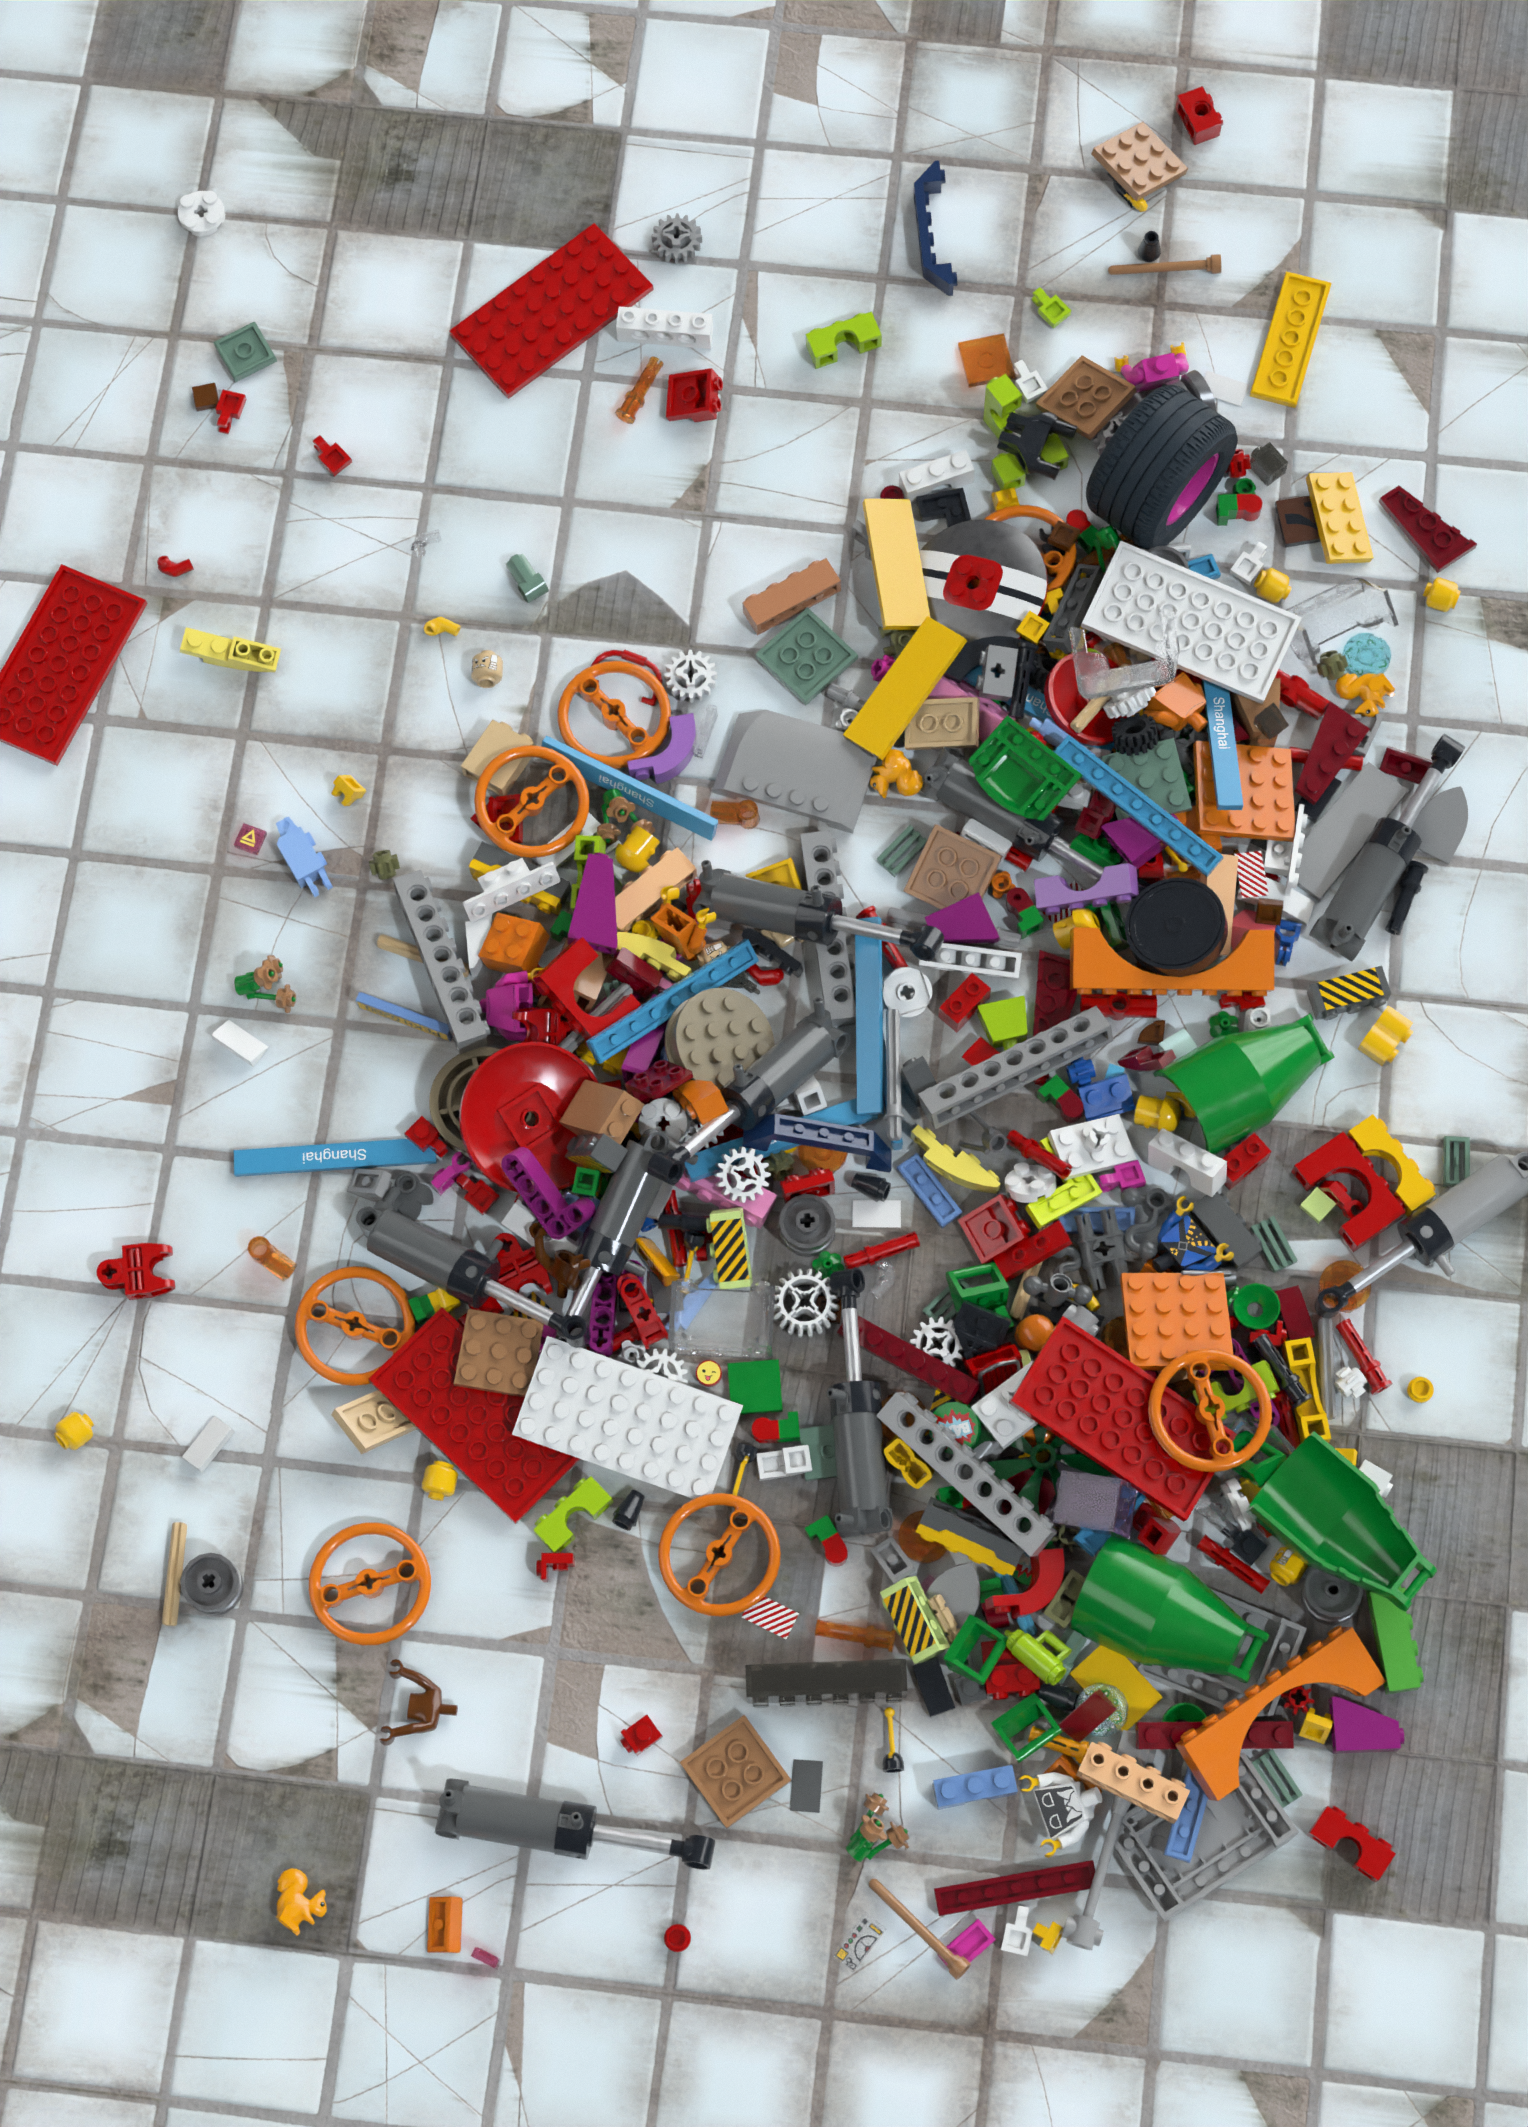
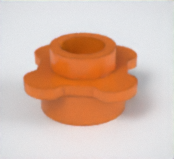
[989,871,1016,899]

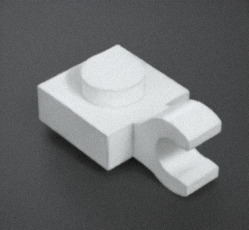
[1013,360,1048,404]
[1230,542,1267,586]
[1001,1906,1033,1956]

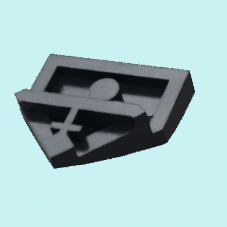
[953,1300,1011,1360]

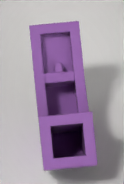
[627,713,697,784]

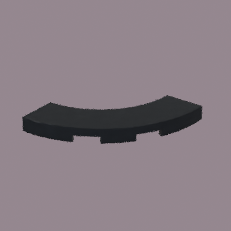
[944,636,1033,684]

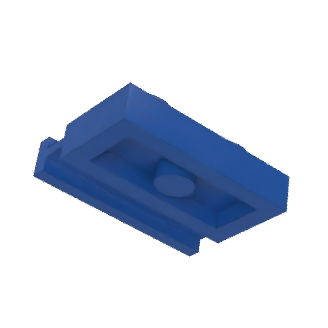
[1077,1073,1136,1122]

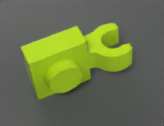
[1031,287,1071,329]

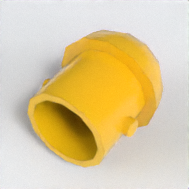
[615,825,660,873]
[1052,908,1100,950]
[1134,1095,1181,1133]

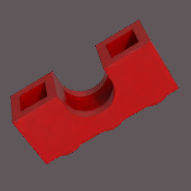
[1307,1806,1396,1883]

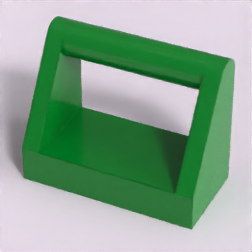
[1085,901,1130,952]
[946,1262,1009,1313]
[1226,1430,1286,1488]
[943,1614,1008,1685]
[991,1693,1062,1763]

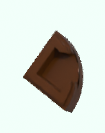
[1137,1020,1166,1046]

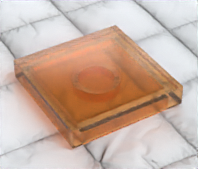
[958,333,1015,388]

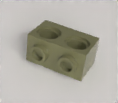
[1039,1569,1086,1630]

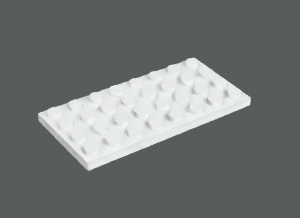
[1081,541,1302,704]
[512,1336,743,1499]

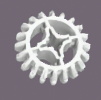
[771,1269,839,1338]

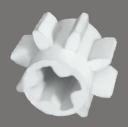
[1334,1367,1367,1399]

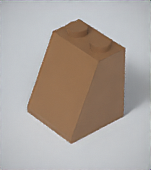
[1229,678,1280,748]
[536,939,613,1021]
[558,1080,645,1145]

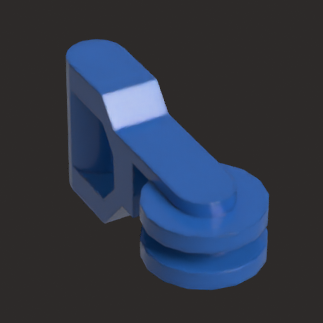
[1274,919,1302,967]

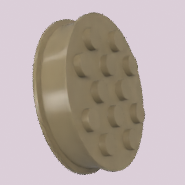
[665,988,775,1090]
[429,1047,536,1159]

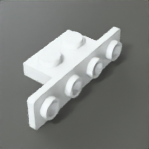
[1264,804,1308,896]
[463,858,561,922]

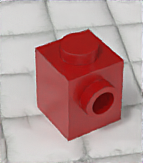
[1137,851,1164,885]

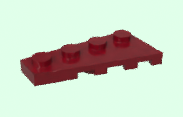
[1379,485,1477,573]
[1032,950,1077,1037]

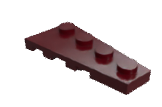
[1294,701,1370,805]

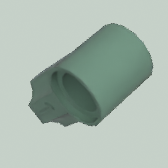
[506,554,549,603]
[1051,1628,1087,1685]

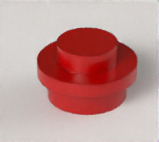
[664,1924,691,1952]

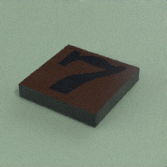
[1275,495,1321,548]

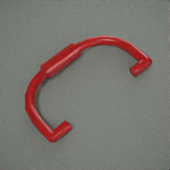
[591,650,663,706]

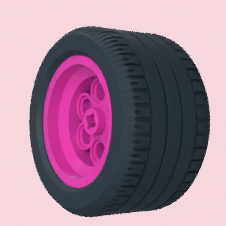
[1086,385,1238,550]

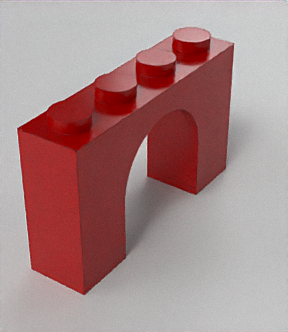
[533,937,641,1050]
[1292,1131,1406,1253]

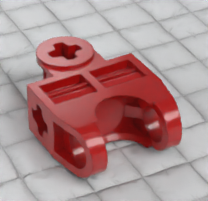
[512,1007,573,1046]
[493,1233,553,1312]
[96,1243,176,1300]
[616,1272,670,1350]

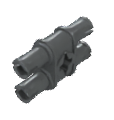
[1156,723,1209,778]
[1074,1208,1129,1292]

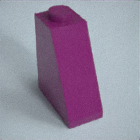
[1101,808,1181,870]
[923,892,1001,943]
[1328,1697,1405,1754]

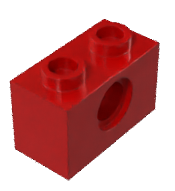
[1175,86,1223,145]
[938,973,991,1033]
[1222,1132,1271,1190]

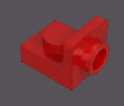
[1247,1321,1287,1351]
[536,1553,575,1582]
[620,1715,663,1756]

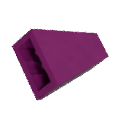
[567,853,618,955]
[621,994,669,1083]

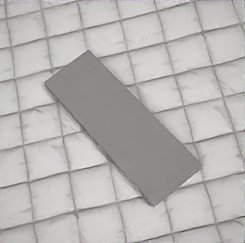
[1284,762,1408,901]

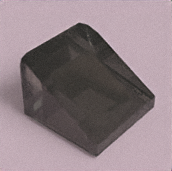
[1253,702,1289,741]

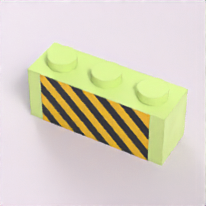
[706,1207,753,1290]
[880,1576,950,1664]

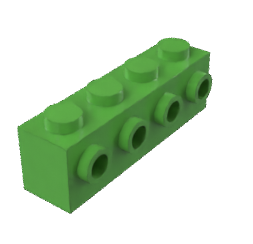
[1365,1585,1424,1695]

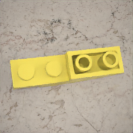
[180,627,281,672]
[608,932,692,982]
[911,1125,1001,1194]

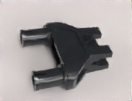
[997,412,1078,481]

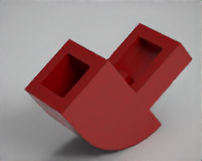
[1129,1502,1181,1555]

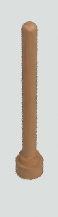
[1108,254,1221,275]
[869,1879,971,1980]

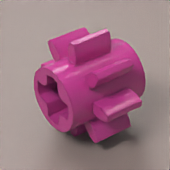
[871,655,896,684]

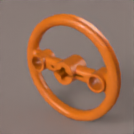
[970,505,1076,593]
[557,661,671,768]
[474,745,590,858]
[295,1266,415,1386]
[1149,1349,1272,1472]
[658,1493,781,1616]
[308,1522,431,1645]

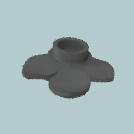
[384,1172,434,1221]

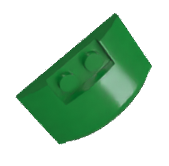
[968,715,1082,821]

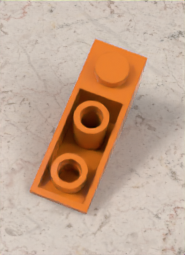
[671,1080,729,1125]

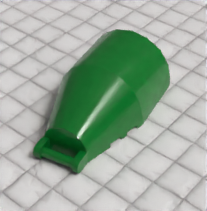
[1153,1013,1335,1155]
[1246,1431,1437,1611]
[1071,1534,1270,1683]

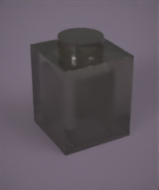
[1250,442,1288,487]

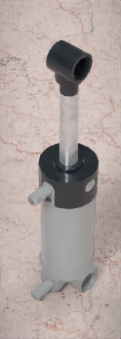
[1314,1152,1528,1318]

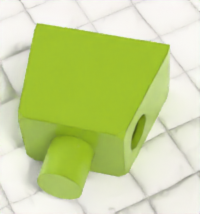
[977,996,1028,1051]

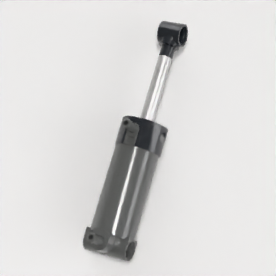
[1309,733,1465,962]
[921,747,1151,907]
[692,860,944,961]
[647,998,850,1185]
[538,1129,698,1360]
[356,1187,591,1348]
[826,1267,893,1538]
[434,1778,715,1870]

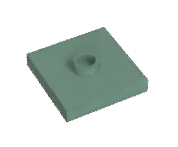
[213,321,277,382]
[799,1425,837,1481]

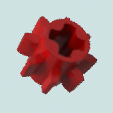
[1225,449,1251,478]
[1280,1685,1314,1716]

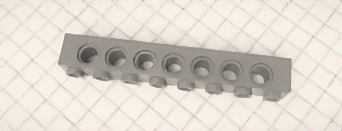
[800,830,856,1027]
[393,870,490,1055]
[918,1006,1113,1129]
[877,1392,1057,1557]

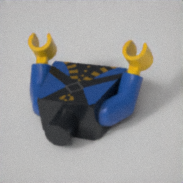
[1152,1196,1234,1273]

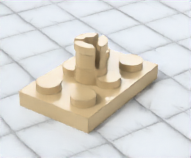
[905,697,980,750]
[331,1390,417,1454]

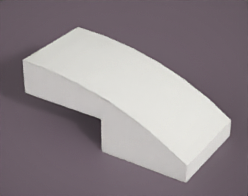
[756,1445,812,1481]

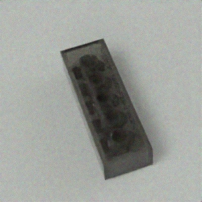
[745,1659,907,1708]

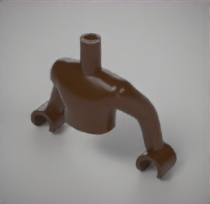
[529,1222,591,1298]
[379,1659,458,1746]

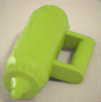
[1005,1629,1072,1685]

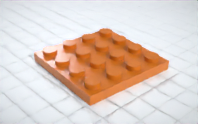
[1193,741,1295,842]
[1120,1273,1233,1371]

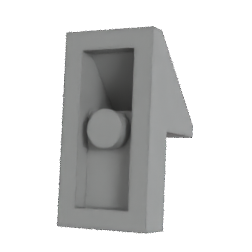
[347,1168,392,1202]
[870,1537,916,1585]

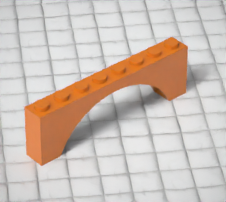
[1070,928,1274,997]
[1175,1625,1386,1801]

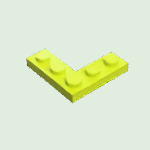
[1025,1137,1103,1229]

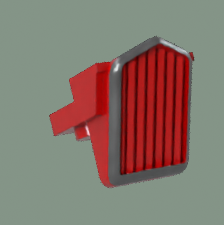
[963,1342,1023,1399]

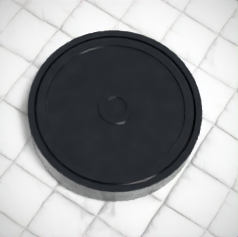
[1125,877,1228,977]

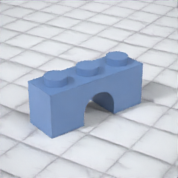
[932,1765,1018,1810]

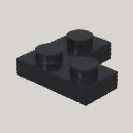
[916,487,971,528]

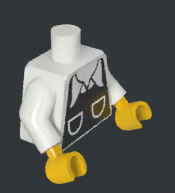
[1018,1772,1102,1858]

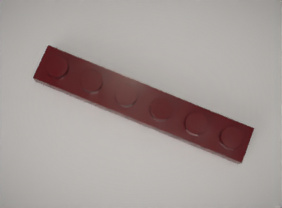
[837,1315,981,1405]
[1135,1721,1294,1749]
[934,1860,1095,1916]

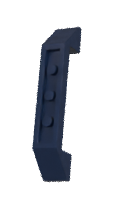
[913,160,958,296]
[742,1113,892,1173]

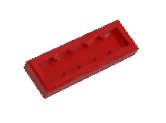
[994,1221,1072,1282]

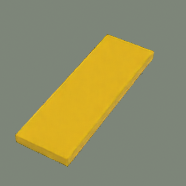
[1250,271,1332,408]
[862,499,930,630]
[843,616,967,761]

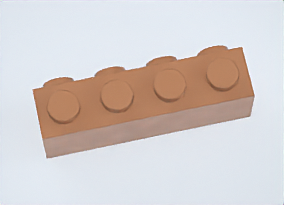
[742,558,841,635]

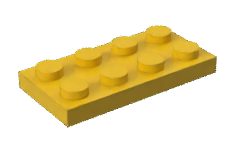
[1305,472,1374,564]

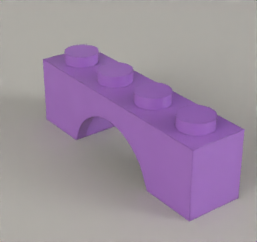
[1034,863,1139,915]

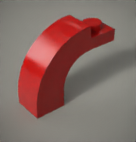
[985,1548,1065,1619]

